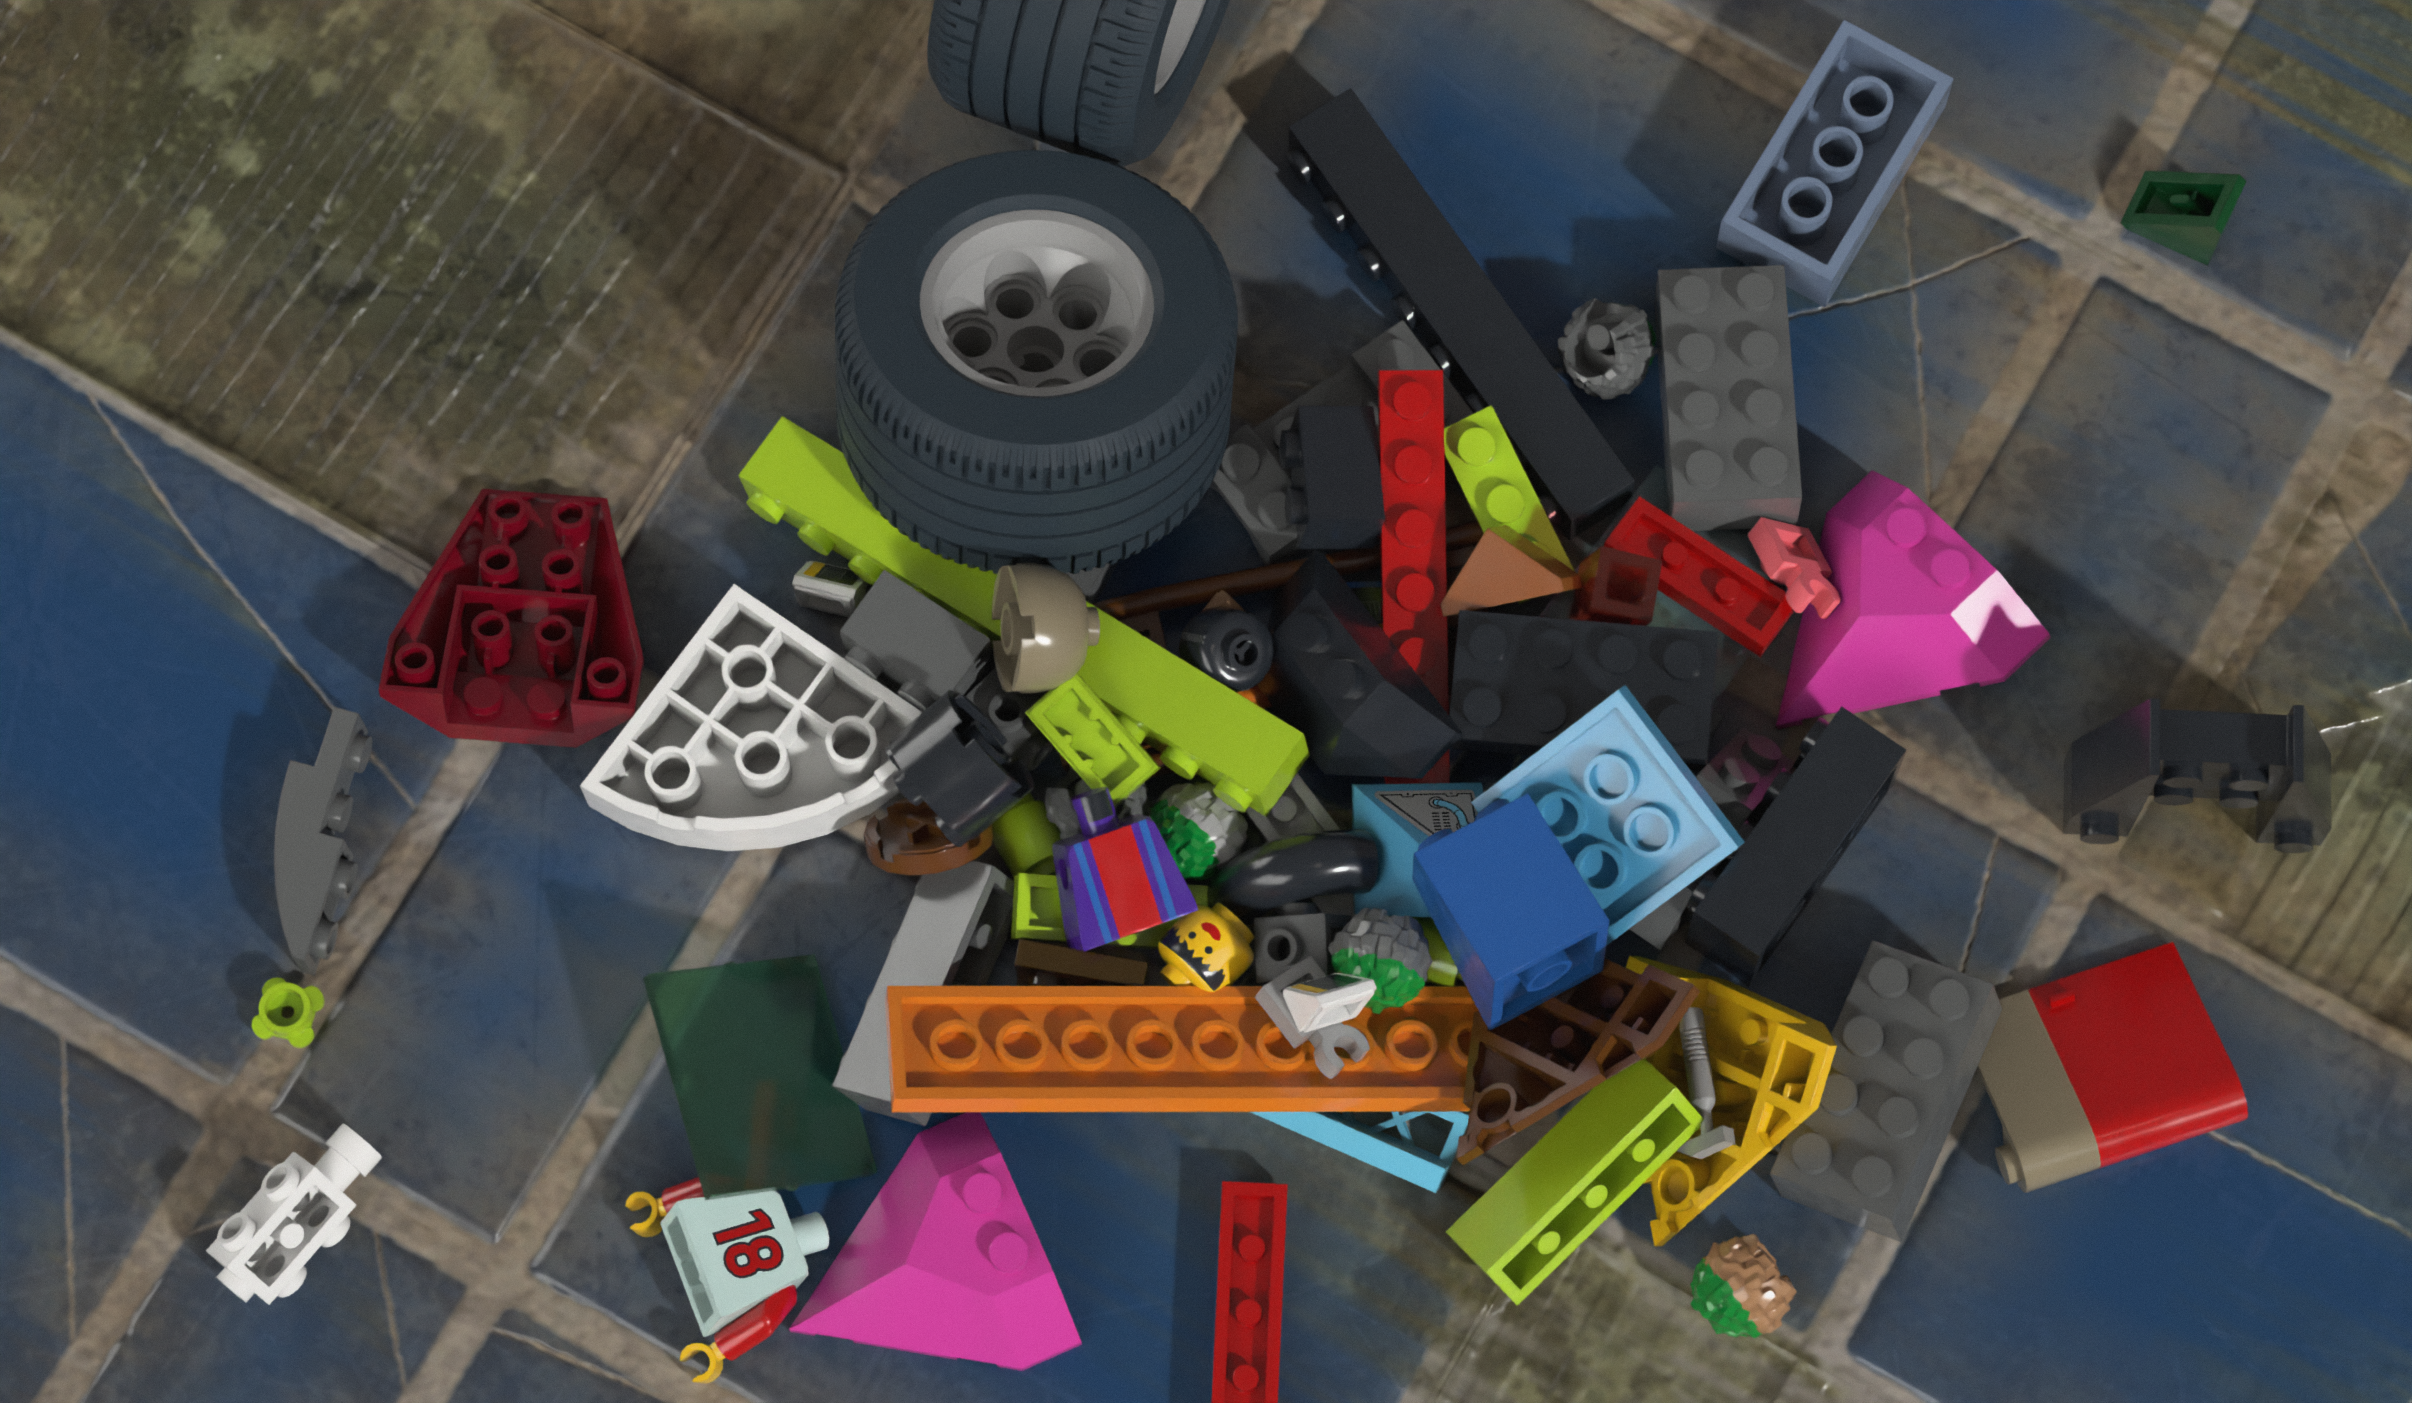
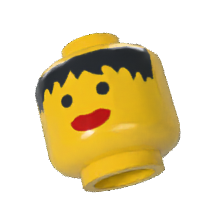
[1158,902,1255,992]

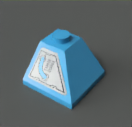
[1352,782,1483,917]

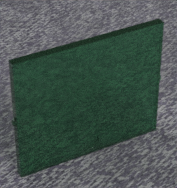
[643,954,878,1201]

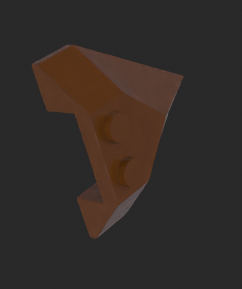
[1456,958,1700,1165]

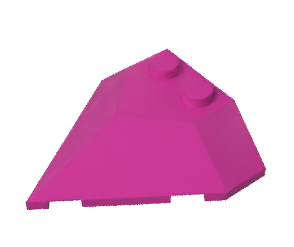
[1776,470,2051,729]
[789,1112,1082,1371]

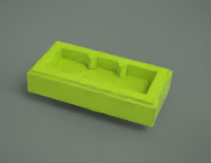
[1025,673,1161,808]

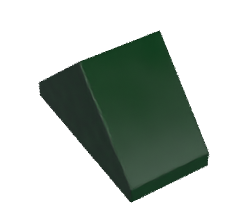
[2120,171,2246,266]

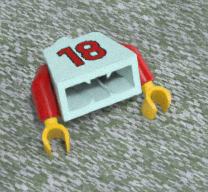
[625,1173,829,1384]

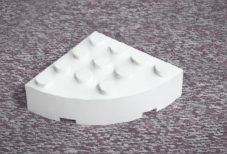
[580,584,922,851]

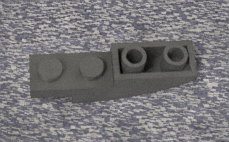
[274,707,372,976]

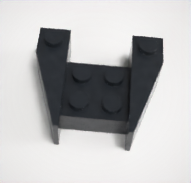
[2063,698,2332,853]

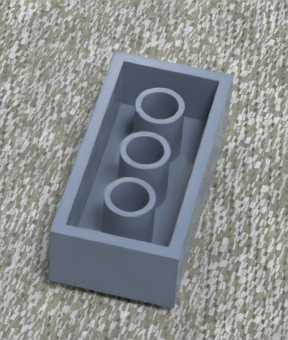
[1716,20,1954,307]

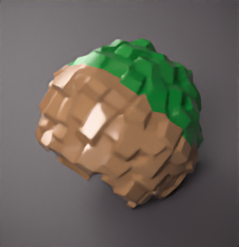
[1690,1234,1797,1339]

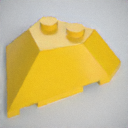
[1626,956,1837,1247]

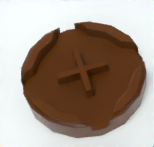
[863,798,994,875]

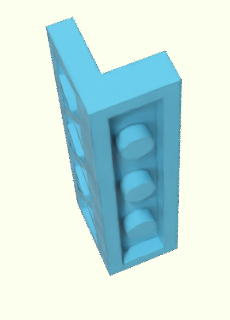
[1251,1111,1469,1193]

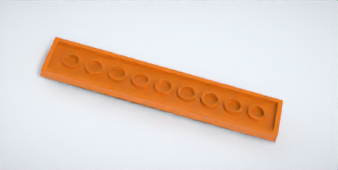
[885,986,1479,1112]

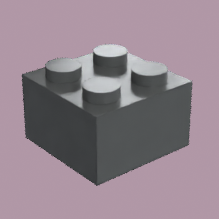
[840,570,995,712]

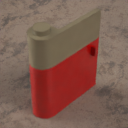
[1977,942,2248,1193]

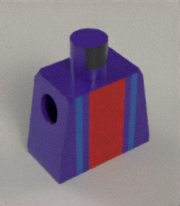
[1052,787,1198,952]

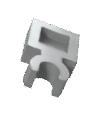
[1255,956,1370,1079]

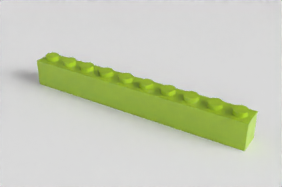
[738,416,1310,817]

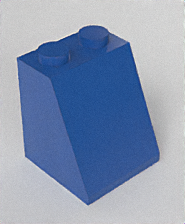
[1412,793,1610,1031]

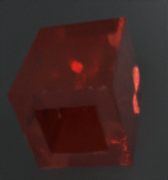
[1570,546,1662,626]

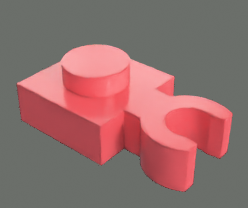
[1747,517,1841,619]

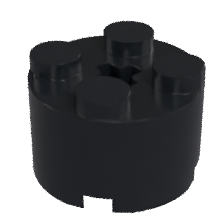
[885,690,1034,847]

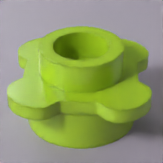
[252,977,325,1048]

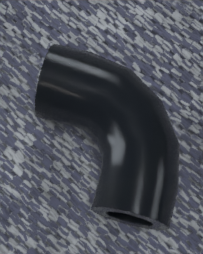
[1207,829,1379,925]

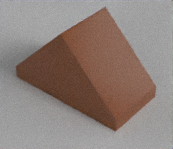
[1440,525,1582,617]

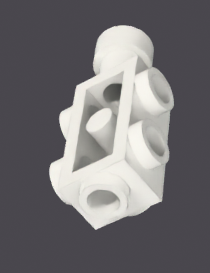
[206,1123,382,1305]

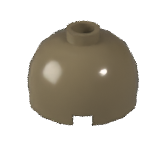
[992,563,1100,693]

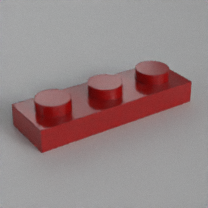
[1601,496,1794,657]

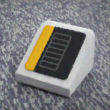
[792,561,868,617]
[1283,973,1377,1033]

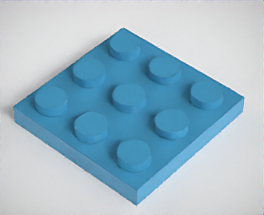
[1471,685,1745,946]

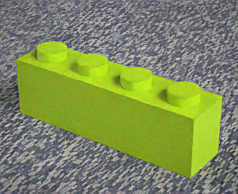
[1446,1059,1704,1306]

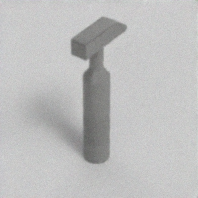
[1677,1007,1736,1159]

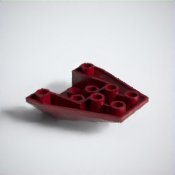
[378,489,644,748]

